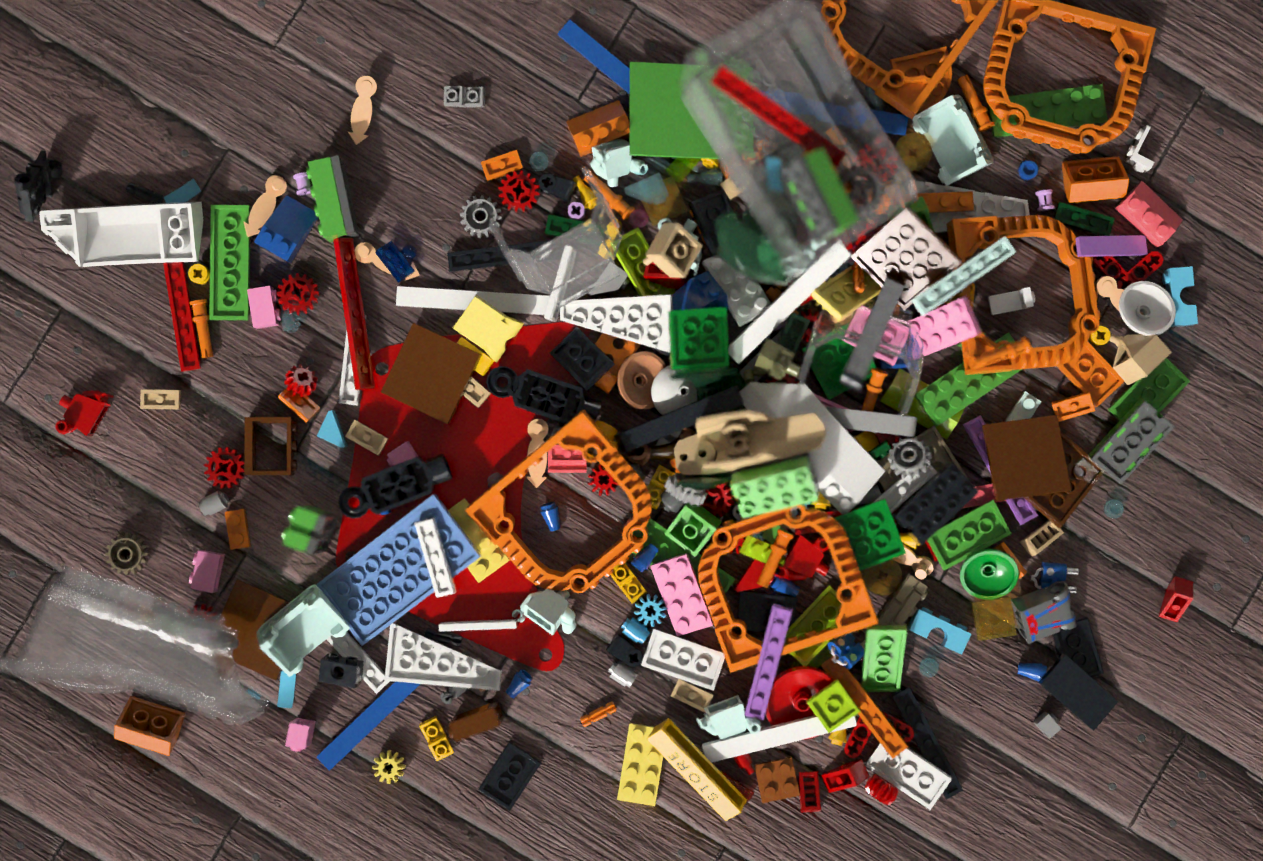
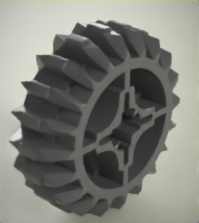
[838,164,886,218]

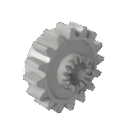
[460,195,502,238]
[888,436,932,479]
[664,473,707,506]

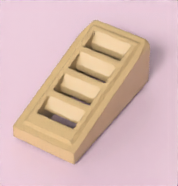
[1020,520,1064,557]

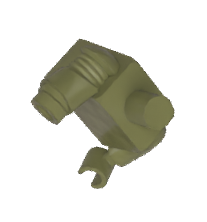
[744,338,801,384]

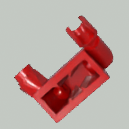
[55,390,113,436]
[774,535,830,581]

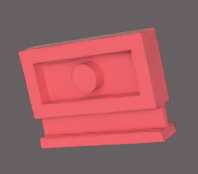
[548,445,587,473]

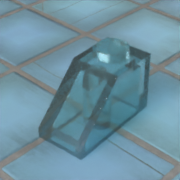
[624,173,669,205]

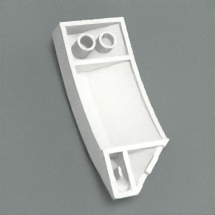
[40,202,203,267]
[740,382,885,514]

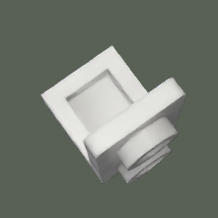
[1126,125,1154,172]
[988,287,1035,315]

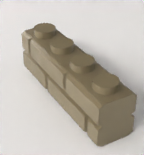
[864,573,928,638]

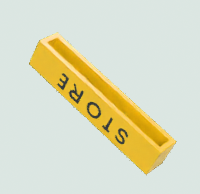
[647,718,747,821]

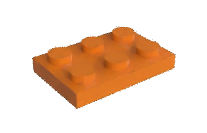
[1057,342,1125,407]

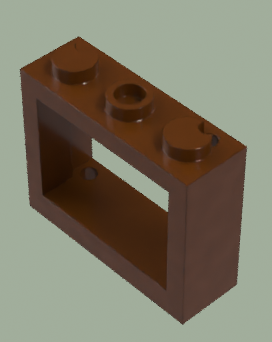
[245,417,298,475]
[448,700,504,742]

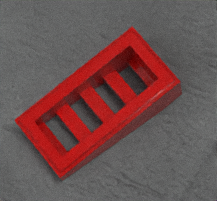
[798,771,821,813]

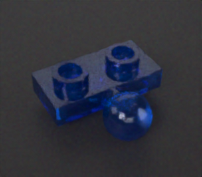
[375,241,417,283]

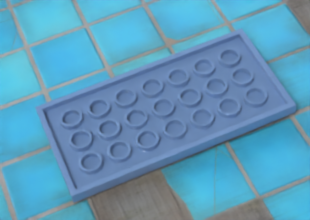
[316,494,482,646]

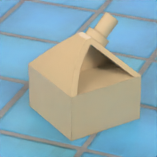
[643,223,702,278]
[1109,334,1171,385]

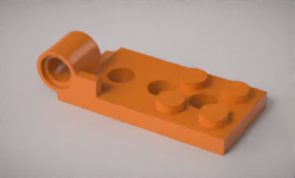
[594,333,641,394]

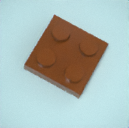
[754,757,800,804]

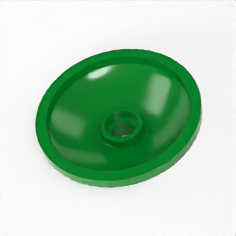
[960,549,1019,600]

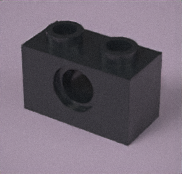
[318,653,364,689]

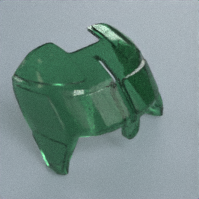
[716,206,805,285]

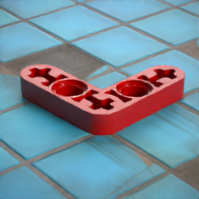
[1092,251,1163,290]
[844,710,915,758]

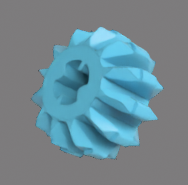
[634,594,667,627]

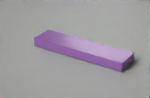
[1075,235,1148,257]

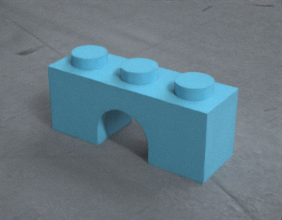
[1162,266,1198,327]
[907,607,971,655]

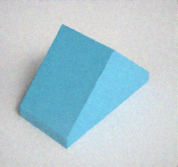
[317,410,348,448]

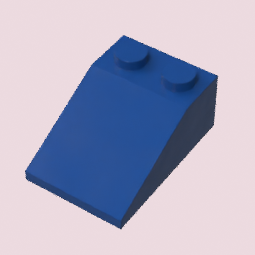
[254,195,319,264]
[672,271,728,311]

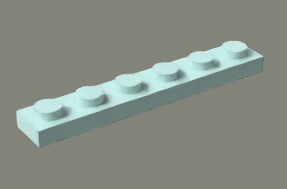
[912,236,1016,316]

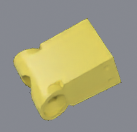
[453,294,524,363]

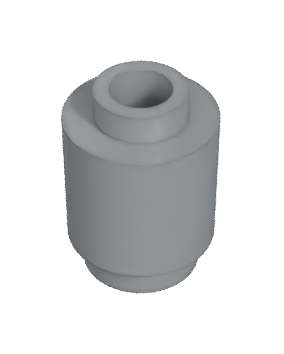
[198,490,229,516]
[608,660,638,688]

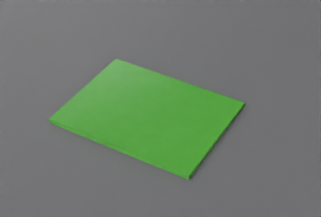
[629,62,753,161]

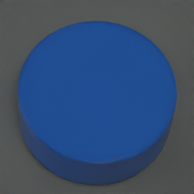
[1018,160,1038,180]

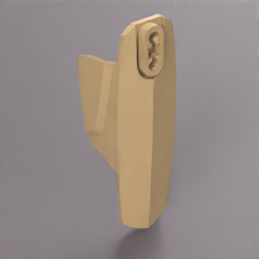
[674,411,826,475]

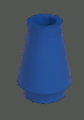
[540,502,561,531]
[631,543,659,572]
[770,573,800,597]
[1017,663,1047,682]
[506,669,533,698]

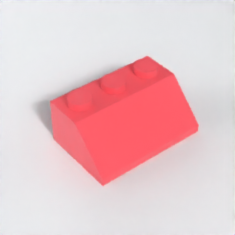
[1115,181,1183,247]

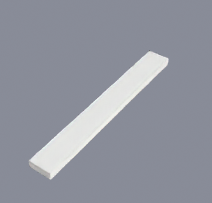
[728,240,851,364]
[396,286,550,315]
[702,715,857,763]

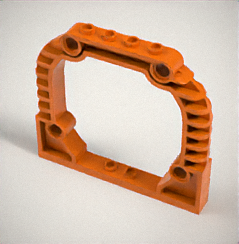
[819,0,999,120]
[983,0,1156,154]
[946,215,1100,375]
[465,409,652,593]
[698,504,878,672]

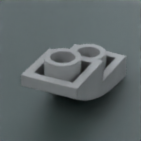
[444,86,485,107]

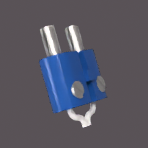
[1031,562,1079,593]
[828,631,865,669]

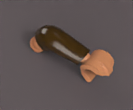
[628,428,696,466]

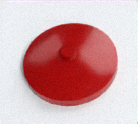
[765,666,834,740]

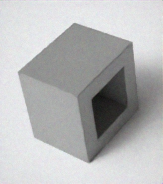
[1033,712,1061,739]

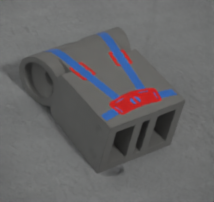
[1010,581,1077,644]

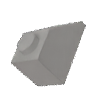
[588,261,630,296]

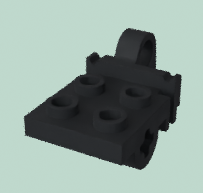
[14,150,63,222]

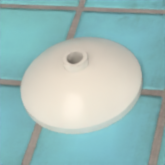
[1119,281,1176,335]
[651,365,707,415]

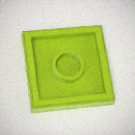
[806,679,860,733]

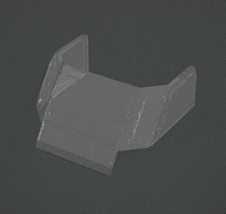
[489,167,622,308]
[797,299,924,417]

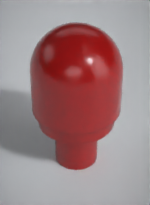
[734,753,755,775]

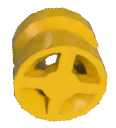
[188,264,210,285]
[1088,326,1111,346]

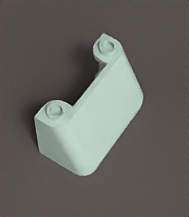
[912,95,994,186]
[256,584,350,677]

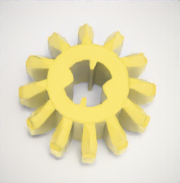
[372,750,406,784]

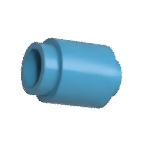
[621,617,650,645]

